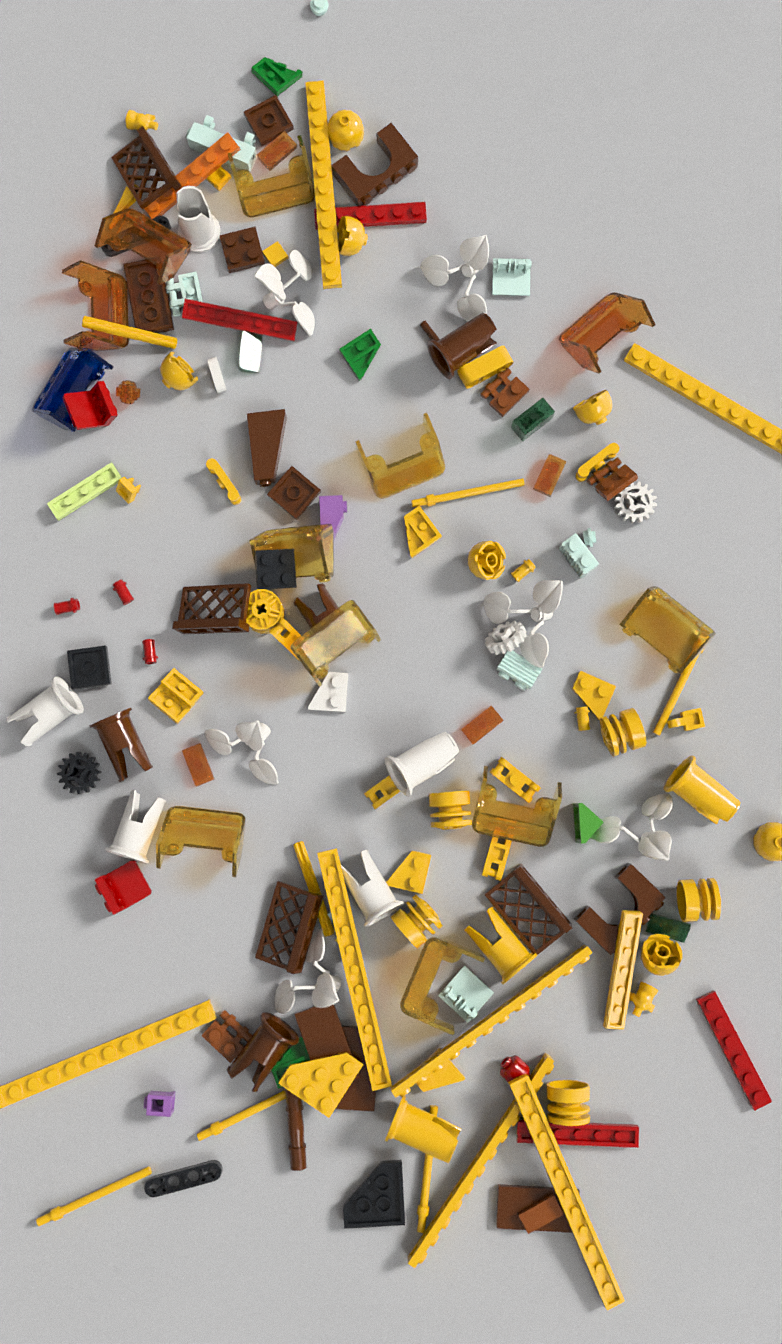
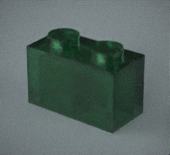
[511,397,555,441]

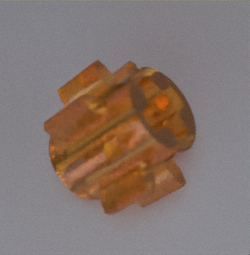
[116,380,140,404]

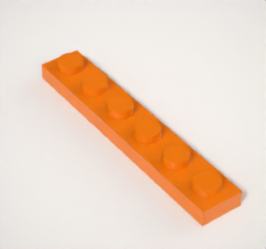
[144,132,241,219]

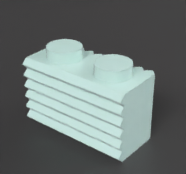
[559,533,599,578]
[496,650,542,690]

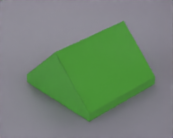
[573,803,604,844]

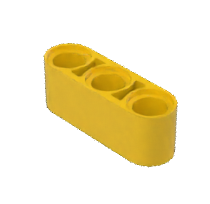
[457,346,514,389]

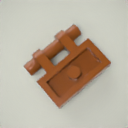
[480,368,530,418]
[587,457,638,501]
[201,1010,252,1063]

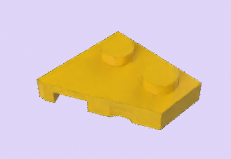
[404,505,442,558]

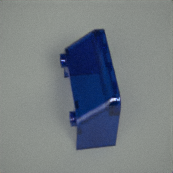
[32,347,114,432]

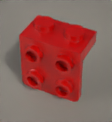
[62,381,118,430]
[95,860,152,915]

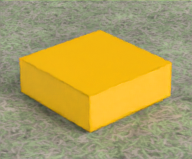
[206,167,232,191]
[262,241,289,267]

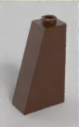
[247,409,287,487]

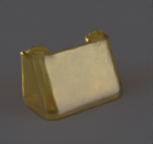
[249,524,334,583]
[619,586,716,674]

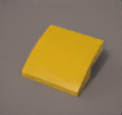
[148,668,204,725]

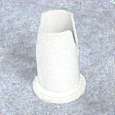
[176,186,221,253]
[6,676,84,747]
[385,731,459,797]
[105,790,166,864]
[341,850,404,927]

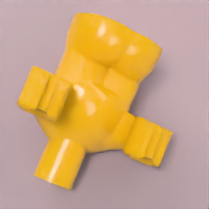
[125,110,158,130]
[629,981,658,1017]

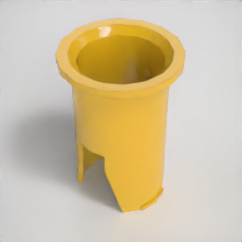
[663,755,741,824]
[464,906,538,985]
[385,1096,461,1163]

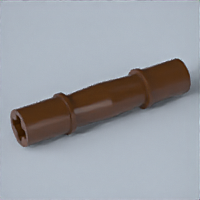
[285,1088,307,1171]

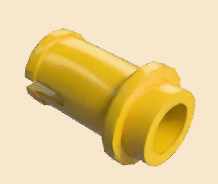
[510,559,536,583]
[574,706,591,731]

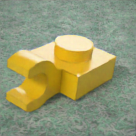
[667,708,705,731]

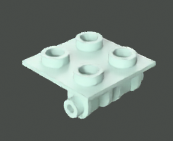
[492,258,532,296]
[438,965,494,1023]

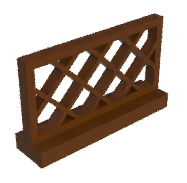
[111,126,181,210]
[172,583,251,635]
[484,863,573,955]
[255,881,324,974]

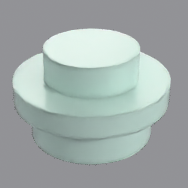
[310,0,328,16]
[583,528,597,547]

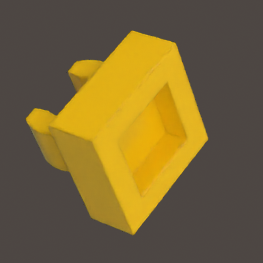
[116,476,141,504]

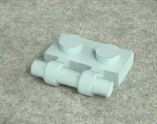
[166,272,203,317]

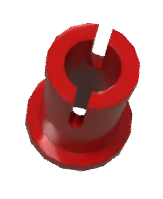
[112,579,134,605]
[54,598,80,615]
[142,639,158,664]

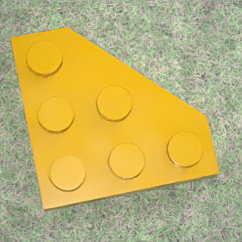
[278,1052,363,1118]

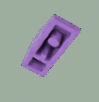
[319,495,347,557]

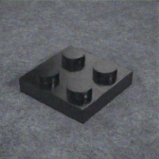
[254,549,297,590]
[67,645,112,690]

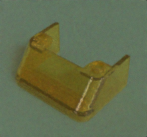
[227,135,315,218]
[355,413,445,499]
[290,600,381,687]
[472,765,562,847]
[156,806,246,877]
[400,937,485,1035]

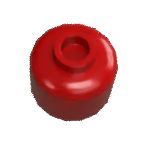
[500,1055,530,1082]

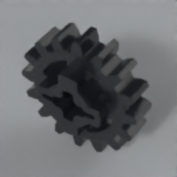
[57,752,102,794]

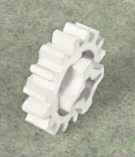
[614,481,657,524]
[485,620,527,655]

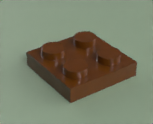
[243,95,294,146]
[219,226,265,273]
[267,466,321,520]

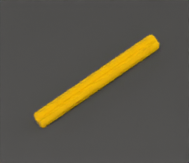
[82,316,177,349]
[293,841,334,937]

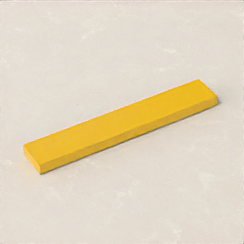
[603,910,643,1030]

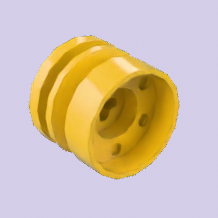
[246,589,285,634]
[600,708,647,757]
[428,791,472,830]
[676,878,721,922]
[390,894,443,949]
[547,1080,590,1126]

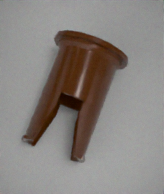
[427,313,497,379]
[294,583,361,658]
[89,707,153,782]
[227,1012,299,1092]

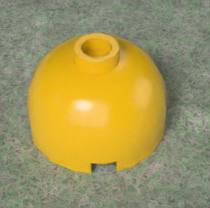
[327,109,364,151]
[337,216,368,256]
[160,352,198,391]
[573,390,612,425]
[467,541,506,580]
[753,822,782,861]
[641,934,683,976]

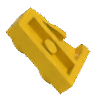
[572,671,616,720]
[386,850,431,894]
[416,1048,465,1092]

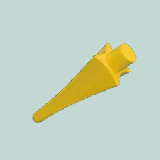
[106,184,139,228]

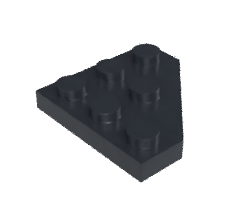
[343,1160,405,1229]

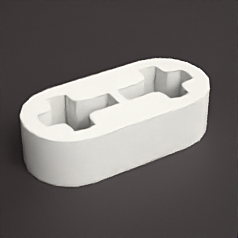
[207,357,227,393]

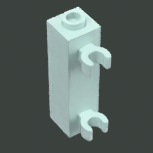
[186,115,258,173]

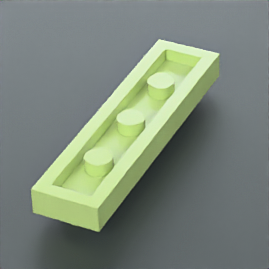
[47,462,122,521]

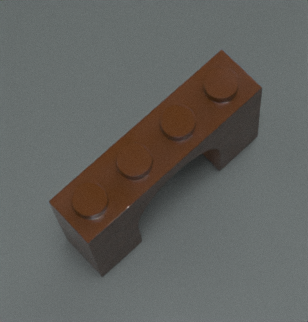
[331,123,418,206]
[574,863,666,955]

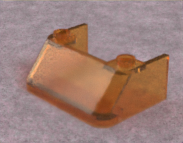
[94,208,192,285]
[62,260,129,351]
[559,292,656,374]

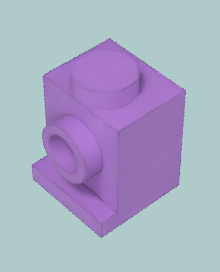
[144,1091,176,1117]

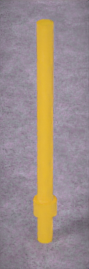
[411,478,525,507]
[653,629,710,736]
[197,1090,286,1141]
[417,1105,438,1233]
[36,1166,152,1226]

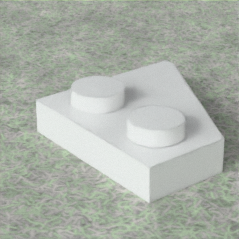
[308,672,348,712]

